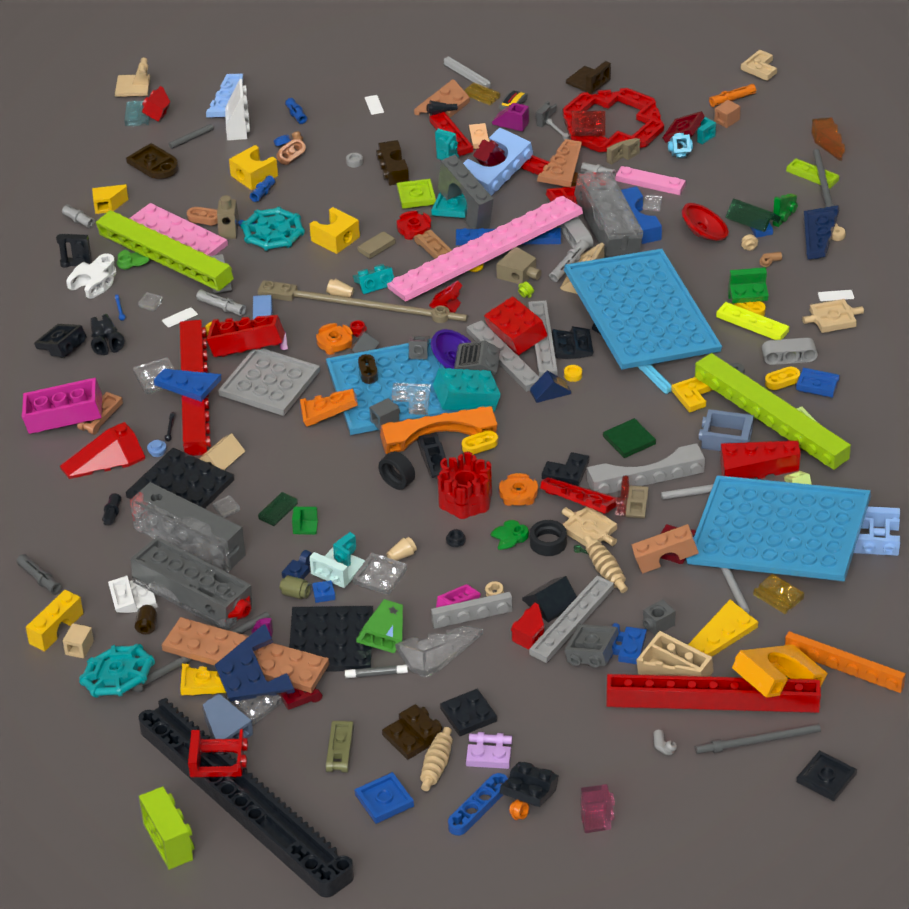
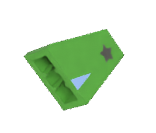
[356,599,403,653]

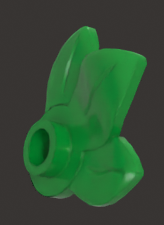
[490,520,529,550]

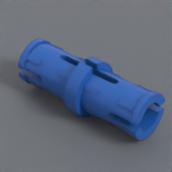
[285,98,307,124]
[250,175,275,202]

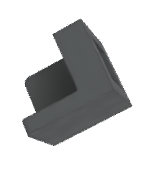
[351,331,379,353]

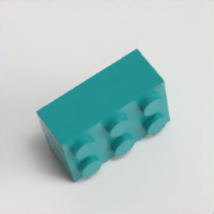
[433,368,501,412]

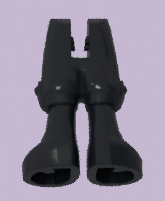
[91,314,125,355]

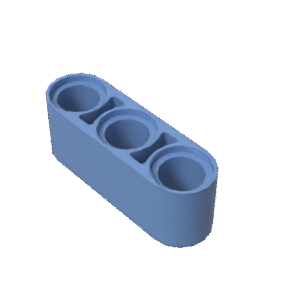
[253,295,272,320]

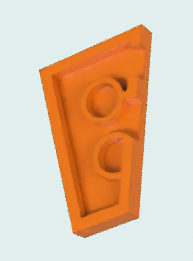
[300,389,358,427]

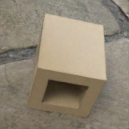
[63,623,94,659]

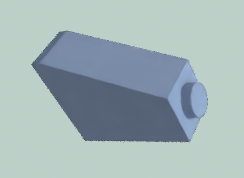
[203,694,253,753]

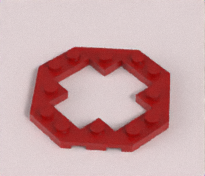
[563,88,664,152]

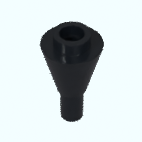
[426,100,458,116]

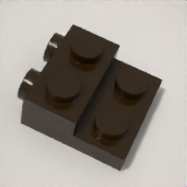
[382,704,442,760]

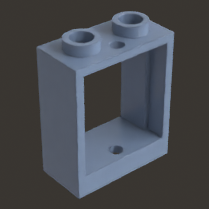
[699,409,754,451]

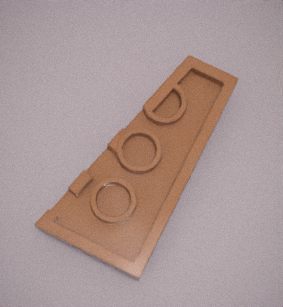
[537,139,582,187]

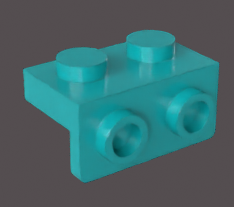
[353,264,394,294]

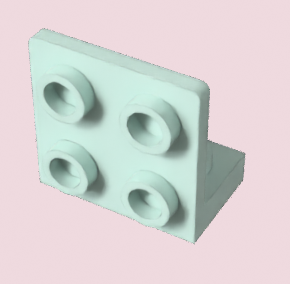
[310,548,366,588]

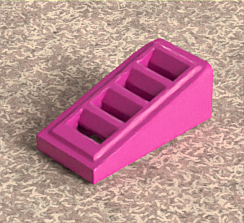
[436,584,481,608]

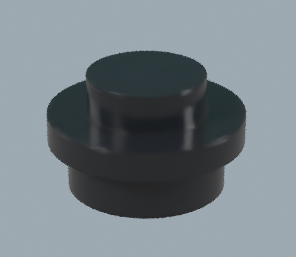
[446,529,466,547]

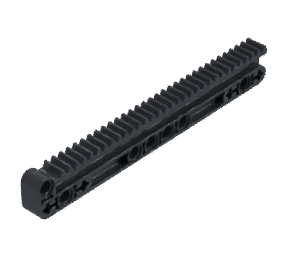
[138,698,354,898]

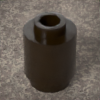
[135,605,157,634]

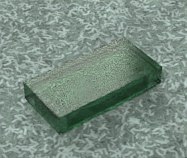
[258,492,298,526]

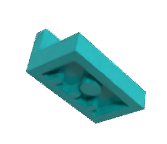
[435,128,459,160]

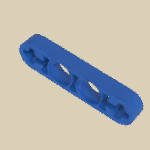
[448,773,508,836]

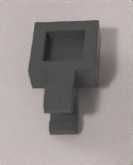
[535,101,557,127]

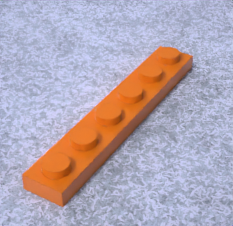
[785,631,906,693]

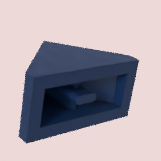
[530,370,571,403]

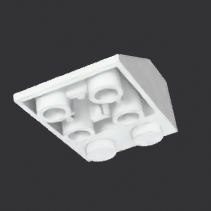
[225,79,250,140]

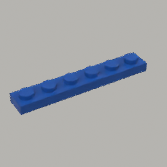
[456,228,561,245]

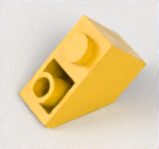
[92,184,128,214]

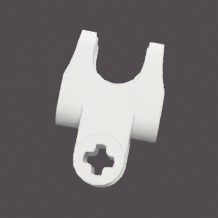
[66,254,117,299]

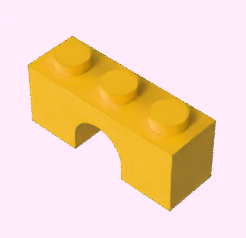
[26,590,83,651]

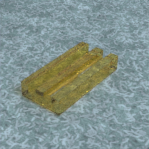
[464,82,500,105]

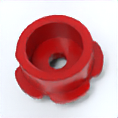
[349,320,367,337]

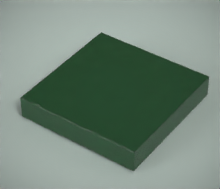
[603,418,656,458]

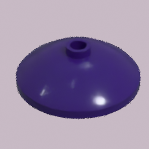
[431,329,471,369]

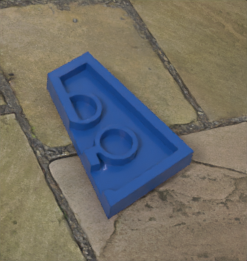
[154,369,222,402]

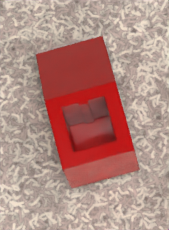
[142,86,170,122]
[511,603,544,649]

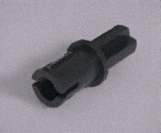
[102,493,122,526]

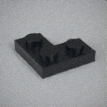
[542,452,589,486]

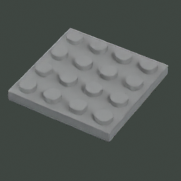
[219,348,320,416]

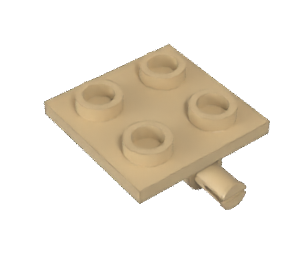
[115,58,150,97]

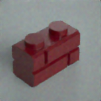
[473,139,506,167]

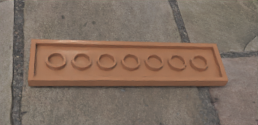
[162,617,329,693]

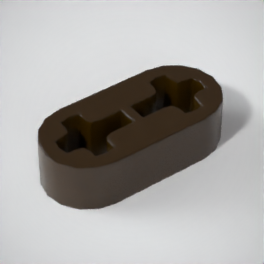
[358,354,378,384]

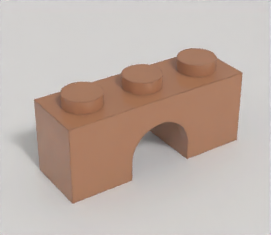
[631,524,699,574]

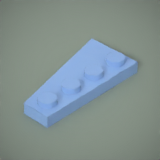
[206,74,243,117]

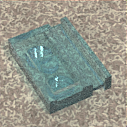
[124,100,150,126]

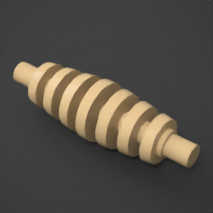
[584,535,628,593]
[420,727,453,791]

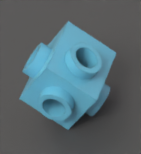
[668,133,693,158]

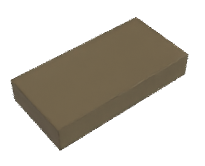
[358,231,395,259]

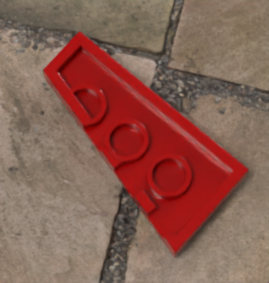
[540,477,620,514]

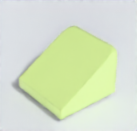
[784,471,812,485]

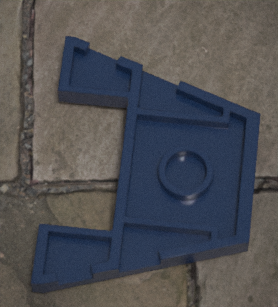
[215,624,295,702]

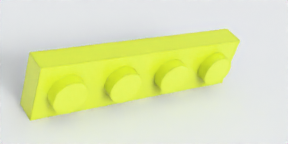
[716,302,789,340]

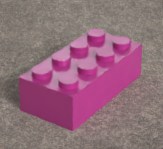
[22,377,102,434]

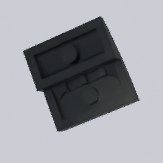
[551,326,594,359]

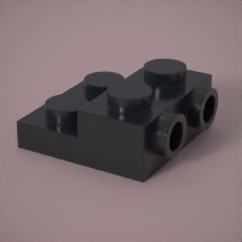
[34,323,87,358]
[500,762,559,807]

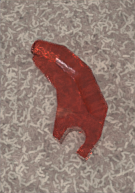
[615,475,629,516]

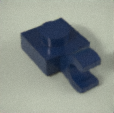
[282,550,312,579]

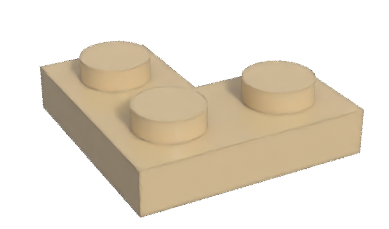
[741,50,777,81]

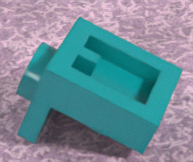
[697,117,716,145]
[333,532,356,567]

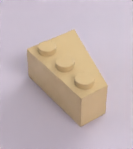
[636,631,714,677]

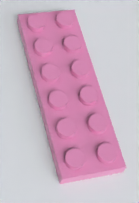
[129,203,228,256]

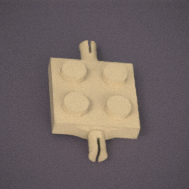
[802,299,864,333]
[562,506,617,547]

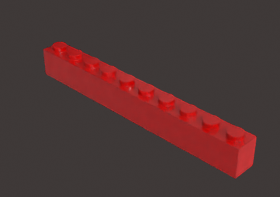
[180,320,211,456]
[607,674,821,713]

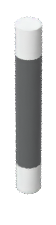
[345,665,408,678]

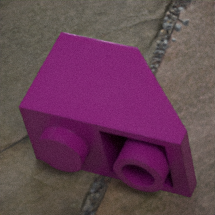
[492,103,529,131]

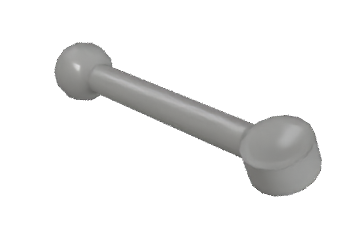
[546,119,569,140]

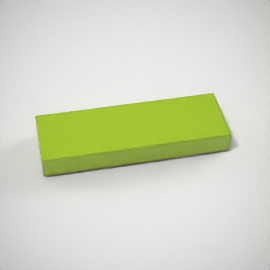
[786,158,840,189]

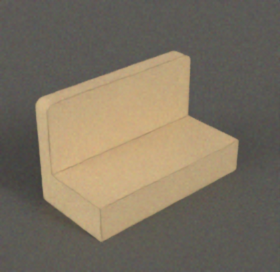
[199,433,245,470]

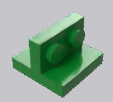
[728,267,769,303]

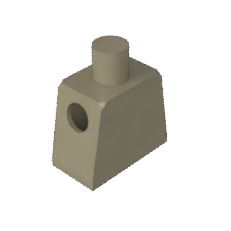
[217,195,239,239]
[496,247,541,284]

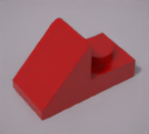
[429,281,463,313]

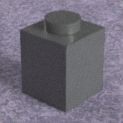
[369,398,400,431]

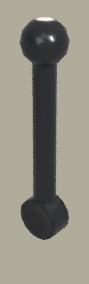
[164,412,175,441]

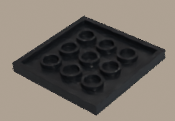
[126,448,234,509]
[289,606,374,672]

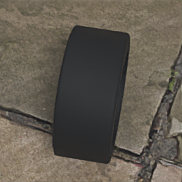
[378,451,415,490]
[530,520,567,556]

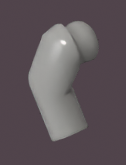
[653,730,677,755]

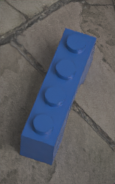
[617,186,662,244]

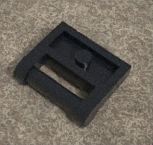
[56,234,92,268]

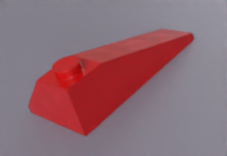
[60,422,145,479]

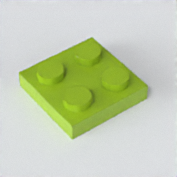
[397,179,436,209]

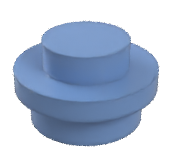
[147,440,166,457]

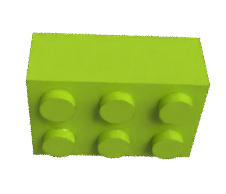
[139,786,195,870]

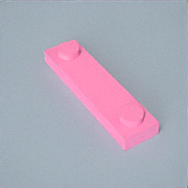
[615,166,686,195]

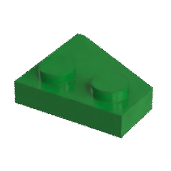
[773,193,798,227]

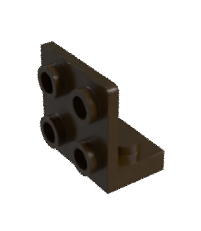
[566,61,611,94]

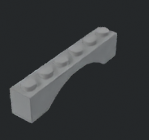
[587,443,705,494]

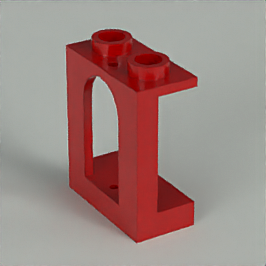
[188,729,248,777]

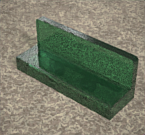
[725,198,781,232]

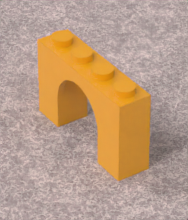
[732,644,828,697]

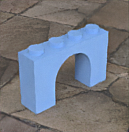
[463,128,533,196]

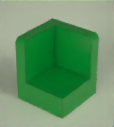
[292,507,318,535]

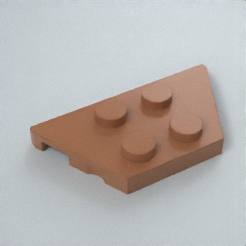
[414,79,470,118]

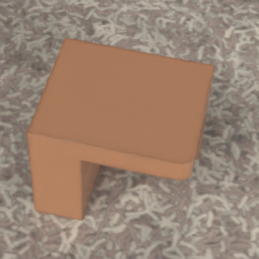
[714,100,741,128]

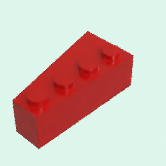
[206,315,285,357]
[720,441,800,479]

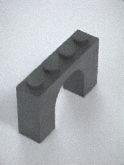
[438,155,493,229]

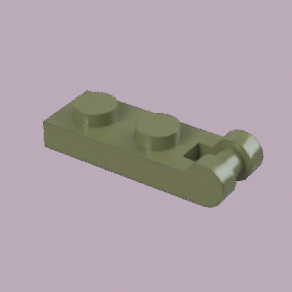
[326,721,354,773]

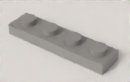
[431,592,512,629]

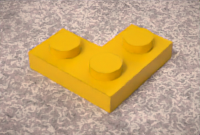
[671,377,712,413]

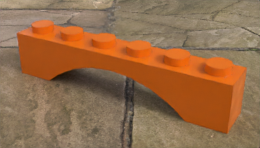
[380,406,497,454]

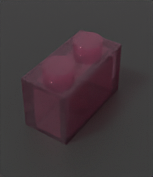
[581,784,615,833]

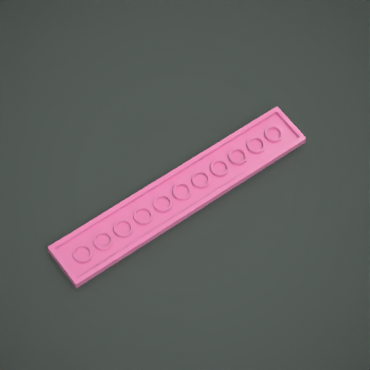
[387,196,583,302]

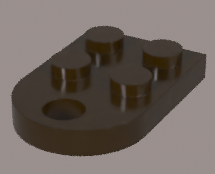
[126,143,178,179]

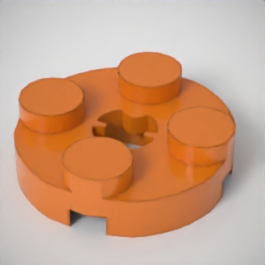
[316,323,353,355]
[499,473,538,506]

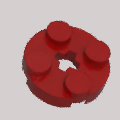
[397,211,431,240]

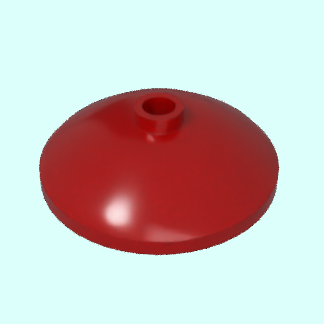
[682,203,729,241]

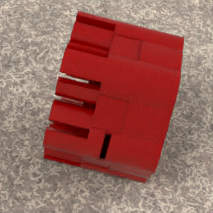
[437,452,492,519]

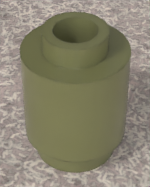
[280,575,311,599]

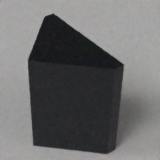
[522,576,577,622]

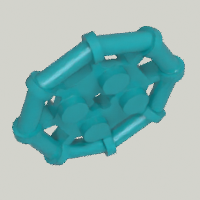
[241,206,305,251]
[79,644,155,698]

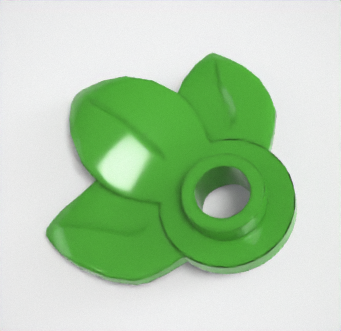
[117,250,150,270]

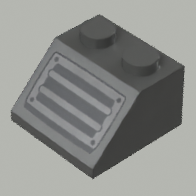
[454,340,500,377]

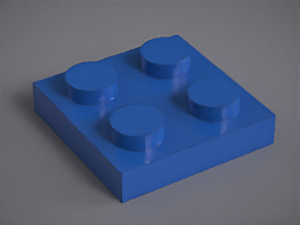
[355,772,414,824]

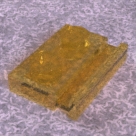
[753,574,804,614]

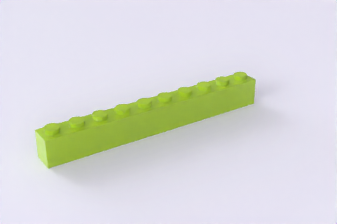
[96,210,234,291]
[695,353,851,470]

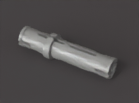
[549,240,589,282]
[196,289,246,316]

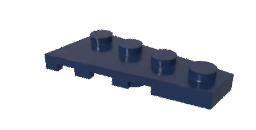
[804,205,840,260]

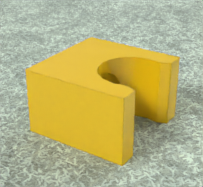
[229,145,278,190]
[310,207,360,254]

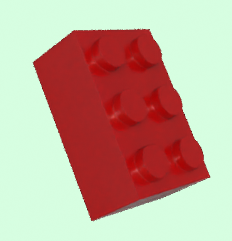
[484,296,548,355]

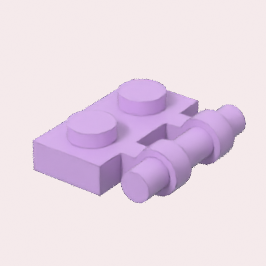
[466,732,512,769]

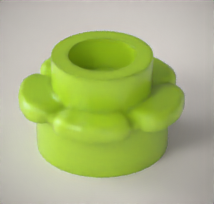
[518,281,534,298]

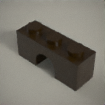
[376,140,409,186]

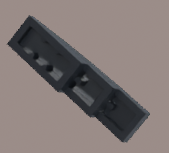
[417,433,449,478]

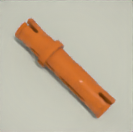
[709,84,756,107]

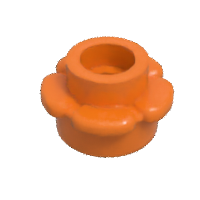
[509,799,529,820]

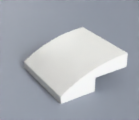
[108,576,158,613]

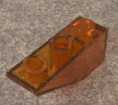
[811,117,845,161]

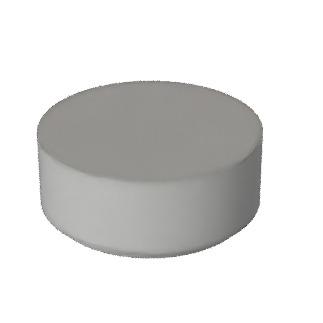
[346,153,363,168]

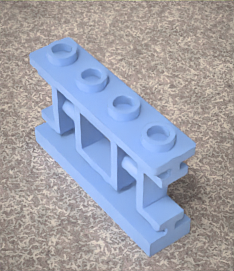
[854,506,900,556]

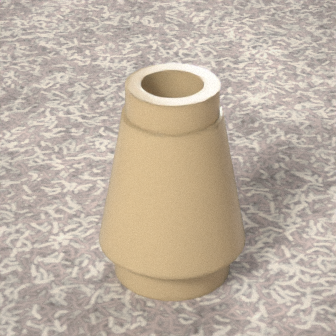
[326,278,354,298]
[386,537,417,563]

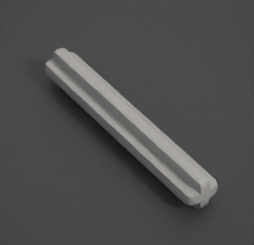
[444,56,491,90]

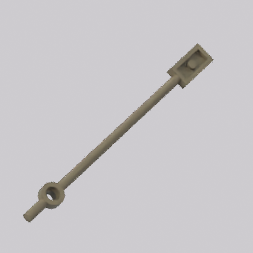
[258,280,468,323]

